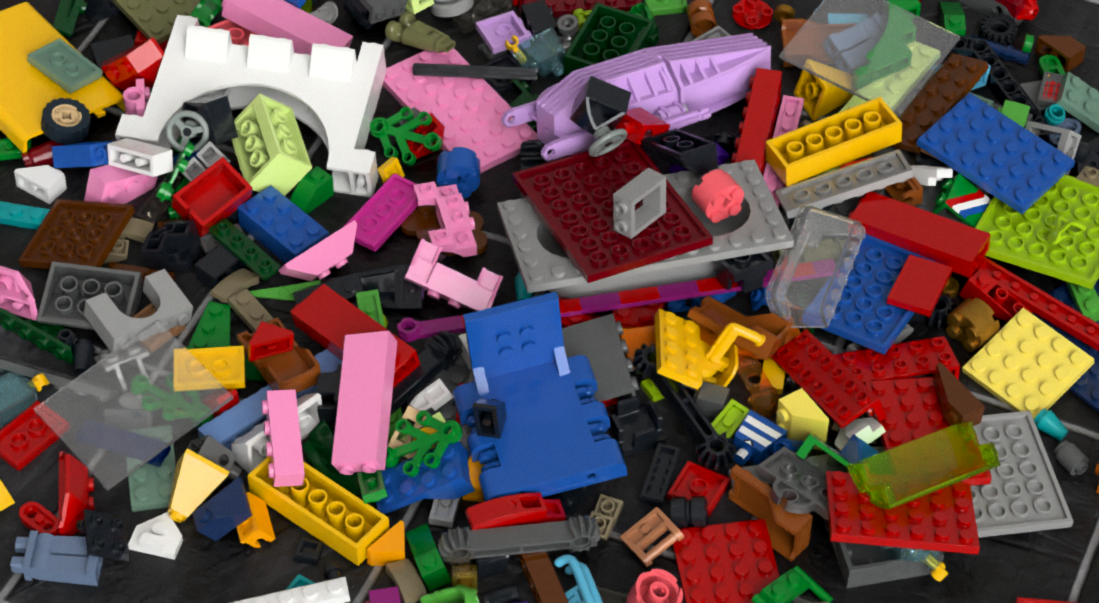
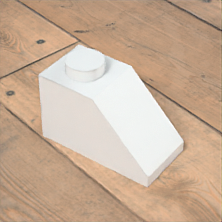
[14,165,67,204]

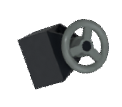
[570,76,631,157]
[166,95,238,153]

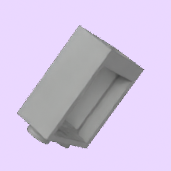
[1025,121,1081,175]
[613,168,666,239]

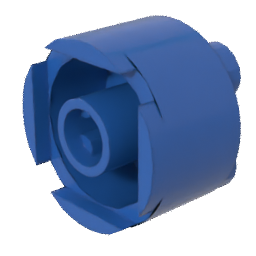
[436,147,480,198]

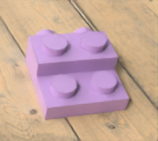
[476,10,533,54]

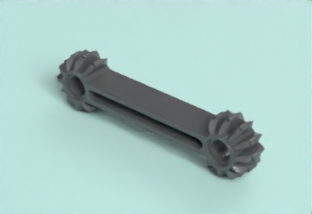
[438,514,601,565]

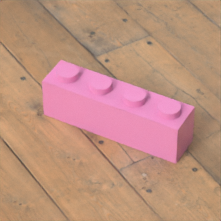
[261,389,305,487]

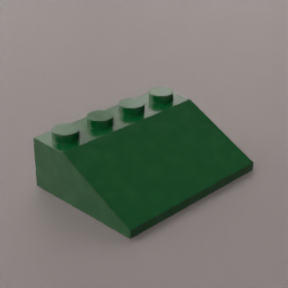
[563,3,654,75]

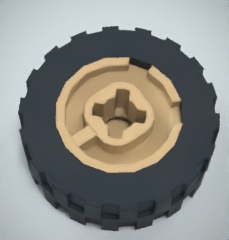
[41,98,91,145]

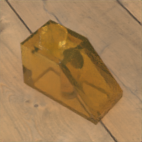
[452,564,478,596]

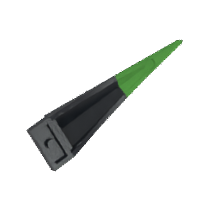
[249,265,422,312]

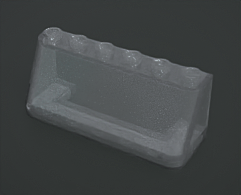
[766,206,866,328]

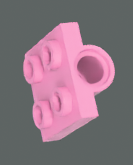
[123,78,150,117]

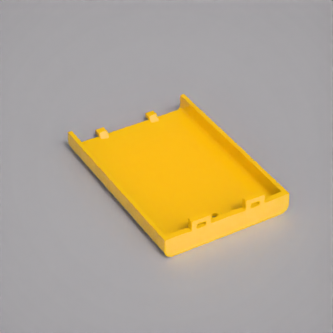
[0,2,125,153]

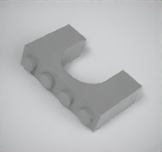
[84,269,193,353]

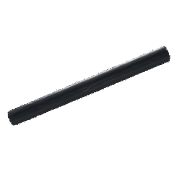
[413,63,538,80]

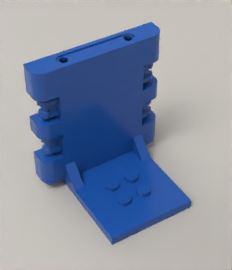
[453,292,627,501]

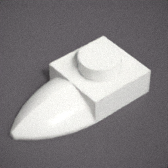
[410,378,453,411]

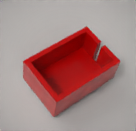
[172,157,253,238]

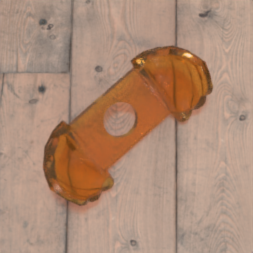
[736,354,779,416]

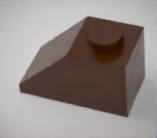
[1035,35,1086,73]

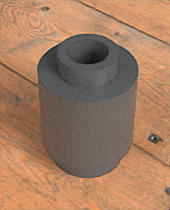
[1054,441,1089,475]

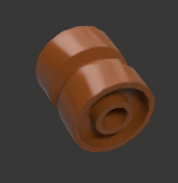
[686,0,717,38]

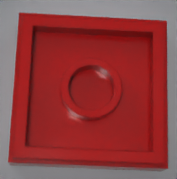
[667,461,731,517]

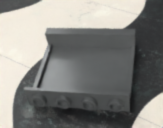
[562,313,639,402]

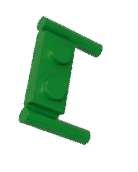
[751,566,834,603]

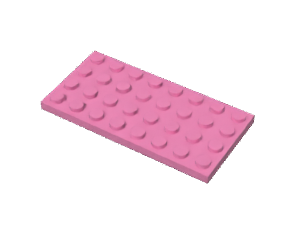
[383,48,539,173]

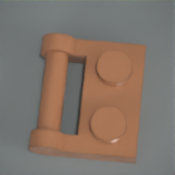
[620,507,684,568]

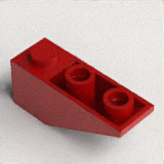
[959,268,1032,322]

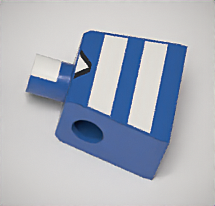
[733,410,788,465]

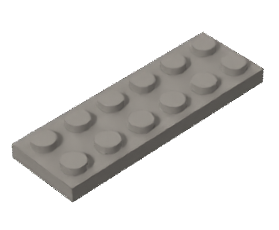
[775,149,914,219]

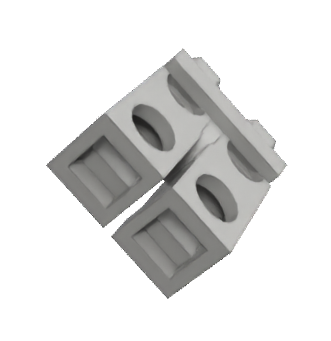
[181,141,231,182]

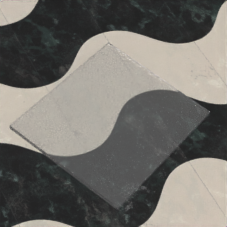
[779,0,960,117]
[33,320,234,491]

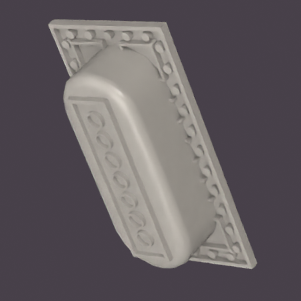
[497,160,794,299]

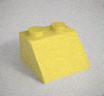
[776,388,829,451]

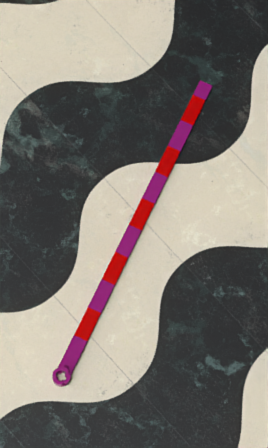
[397,260,838,342]

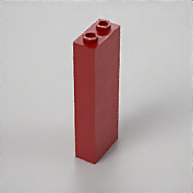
[847,191,991,278]
[290,284,420,388]

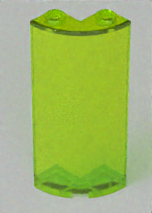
[847,422,1000,509]

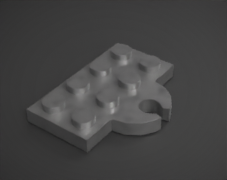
[755,446,829,521]

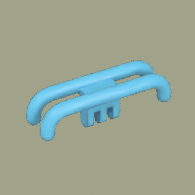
[554,554,603,603]

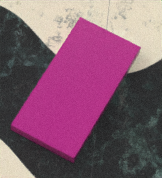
[344,173,418,252]

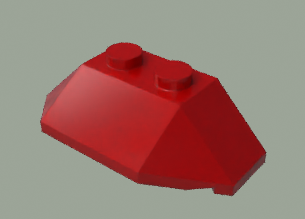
[101,37,164,91]
[58,451,95,536]

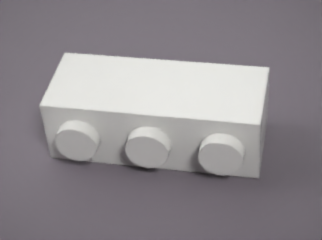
[107,138,173,177]

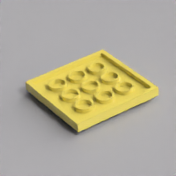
[962,308,1094,419]

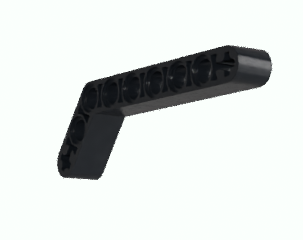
[927,32,1050,143]

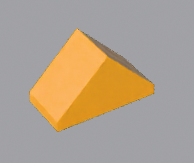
[367,520,405,566]

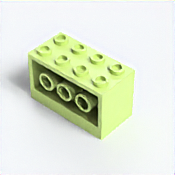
[231,93,312,196]

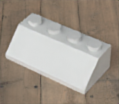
[231,393,322,473]

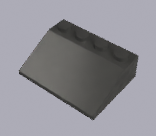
[36,261,144,330]

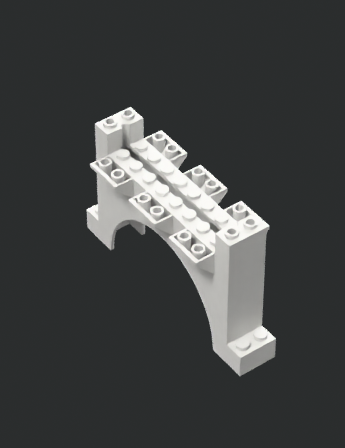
[115,15,387,197]

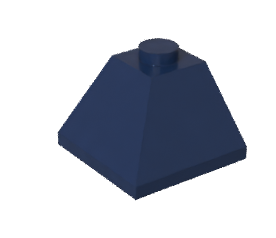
[192,477,252,541]

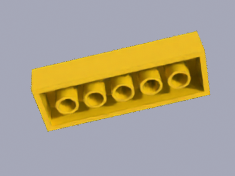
[766,97,902,187]
[248,456,390,566]

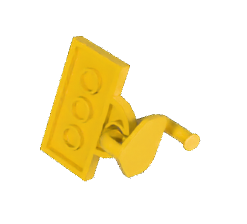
[655,309,766,390]

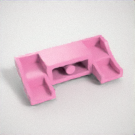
[413,181,477,257]
[404,238,503,312]

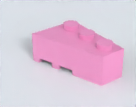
[84,164,158,204]

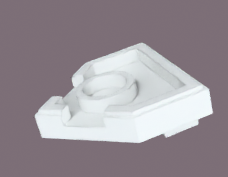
[910,165,953,186]
[834,417,886,452]
[128,512,183,560]

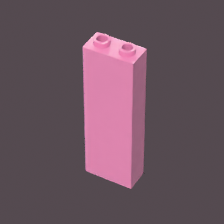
[221,0,353,55]
[331,331,397,475]

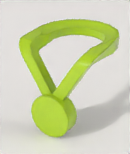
[1047,215,1087,245]

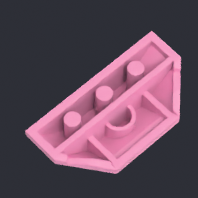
[278,220,357,281]
[0,266,38,321]

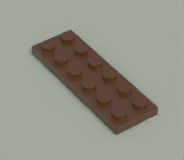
[891,53,989,153]

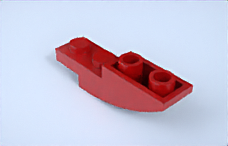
[465,493,566,530]

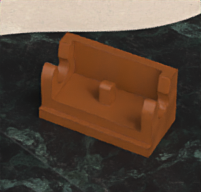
[884,177,923,206]

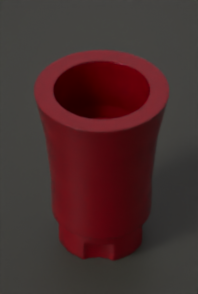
[21,140,64,168]

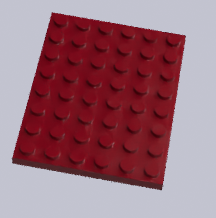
[512,139,713,283]

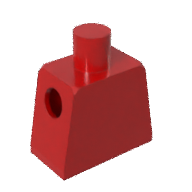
[616,108,670,145]

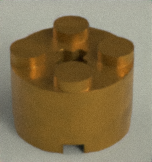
[946,297,1000,352]

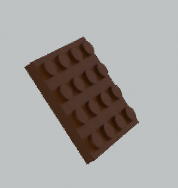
[18,199,135,269]

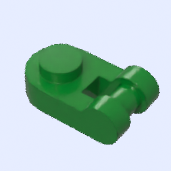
[1038,55,1066,78]

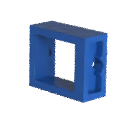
[52,140,118,168]

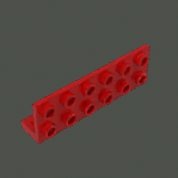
[771,329,887,428]
[834,336,960,384]

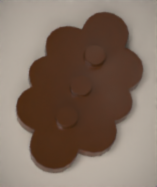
[400,205,488,257]

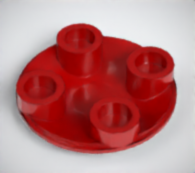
[732,0,773,29]

